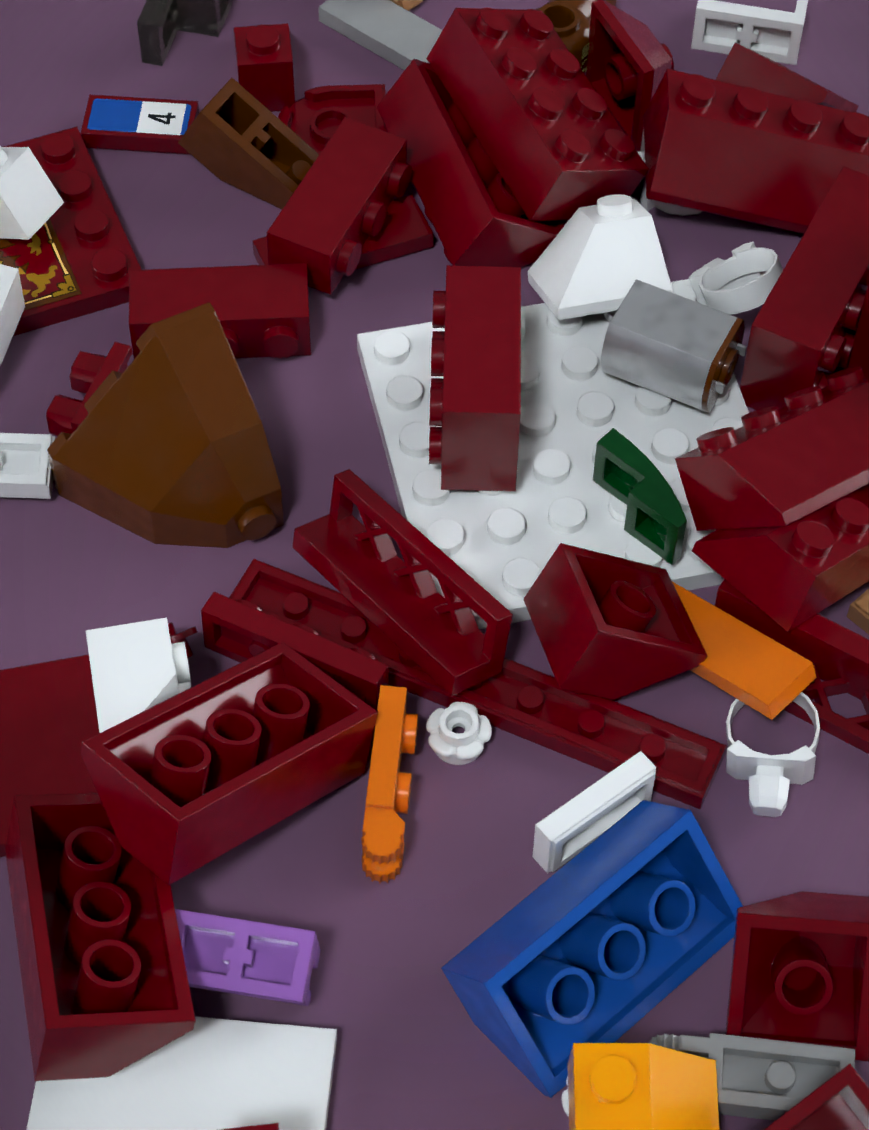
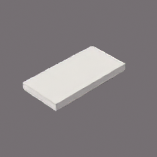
[26,1017,337,1130]

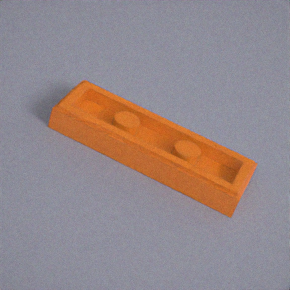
[672,582,817,720]

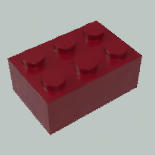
[429,265,521,491]

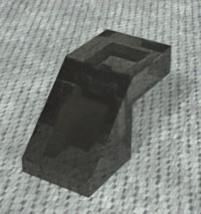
[137,0,233,66]

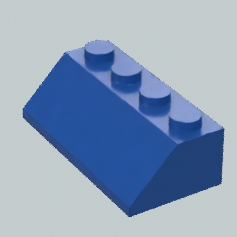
[441,800,743,1098]

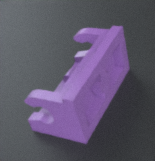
[175,909,321,1006]

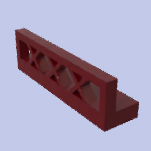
[292,469,513,697]
[715,579,869,754]

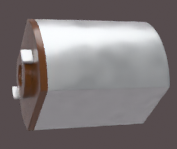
[601,279,746,413]

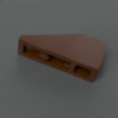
[178,78,319,209]

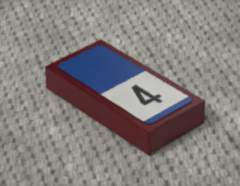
[81,94,199,154]

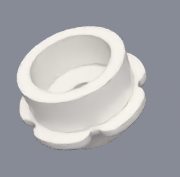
[426,702,492,765]

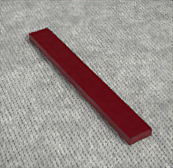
[229,559,727,809]

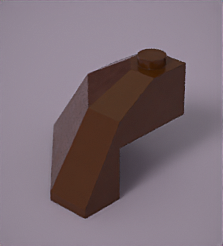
[47,302,284,548]

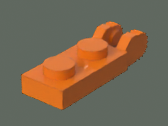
[362,685,418,884]

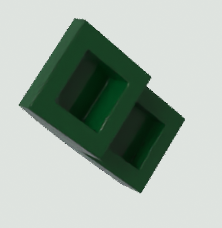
[593,428,687,565]

